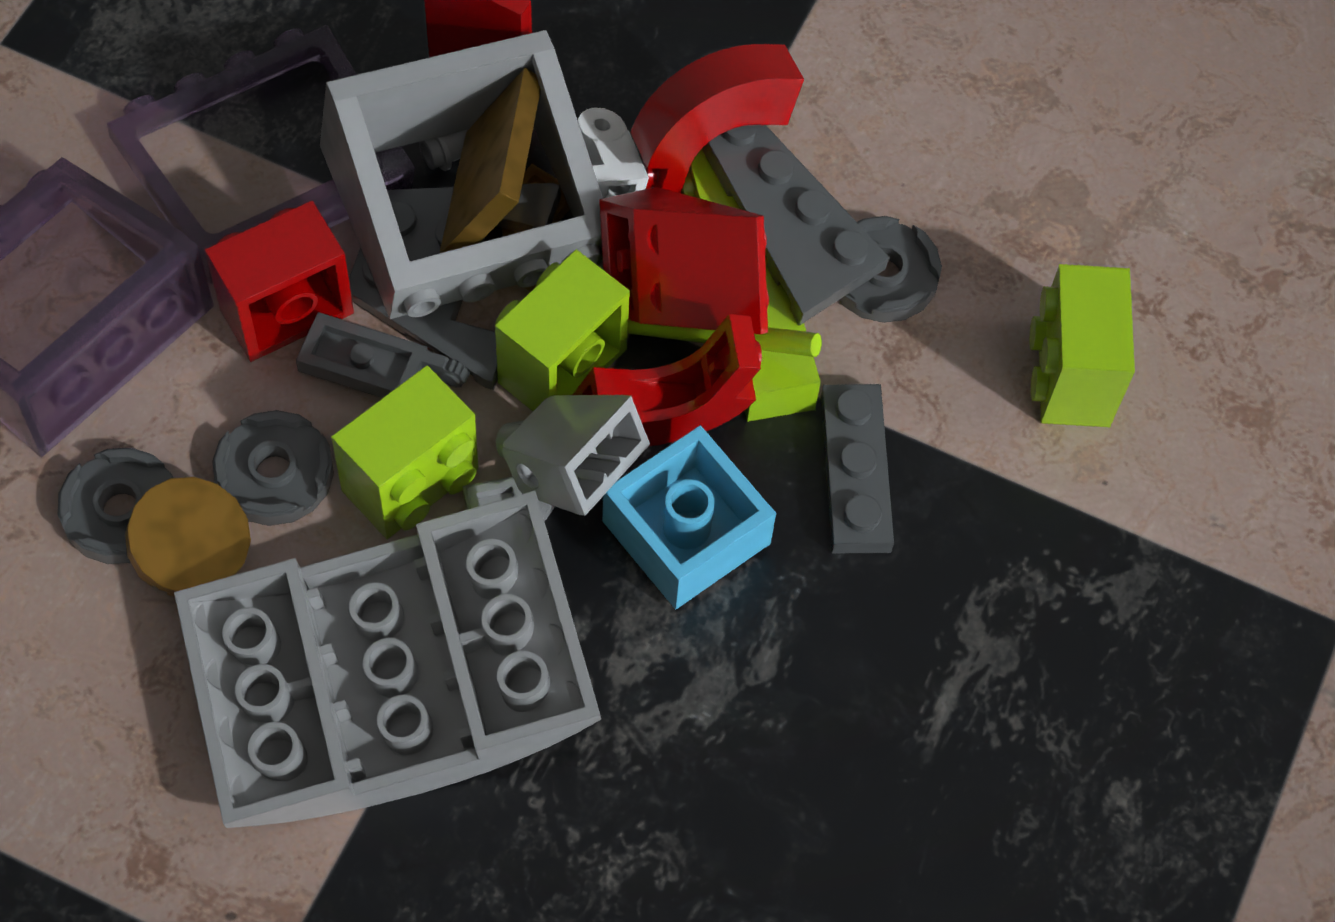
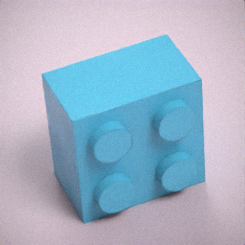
[602,425,776,610]

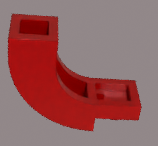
[630,44,804,193]
[572,314,762,447]

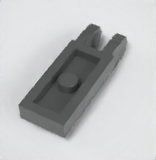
[296,312,470,398]

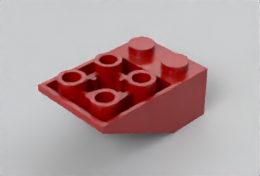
[599,187,769,334]

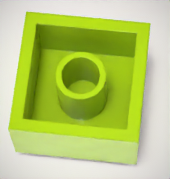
[495,249,630,411]
[1029,264,1135,427]
[331,365,479,539]

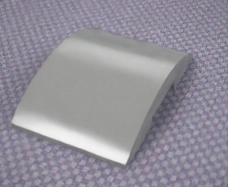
[174,491,601,828]

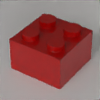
[204,200,354,362]

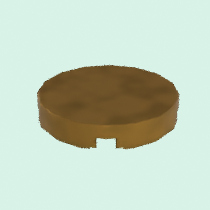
[125,477,251,597]

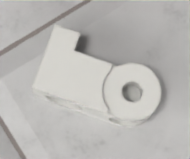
[578,108,649,198]

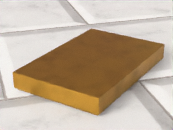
[439,68,541,254]

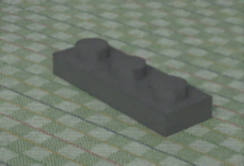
[821,384,894,554]

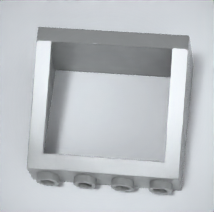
[320,30,603,319]

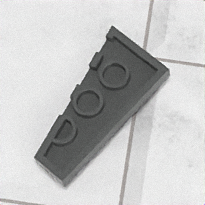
[702,125,890,326]

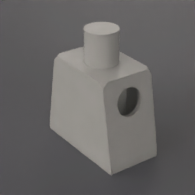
[496,395,650,516]

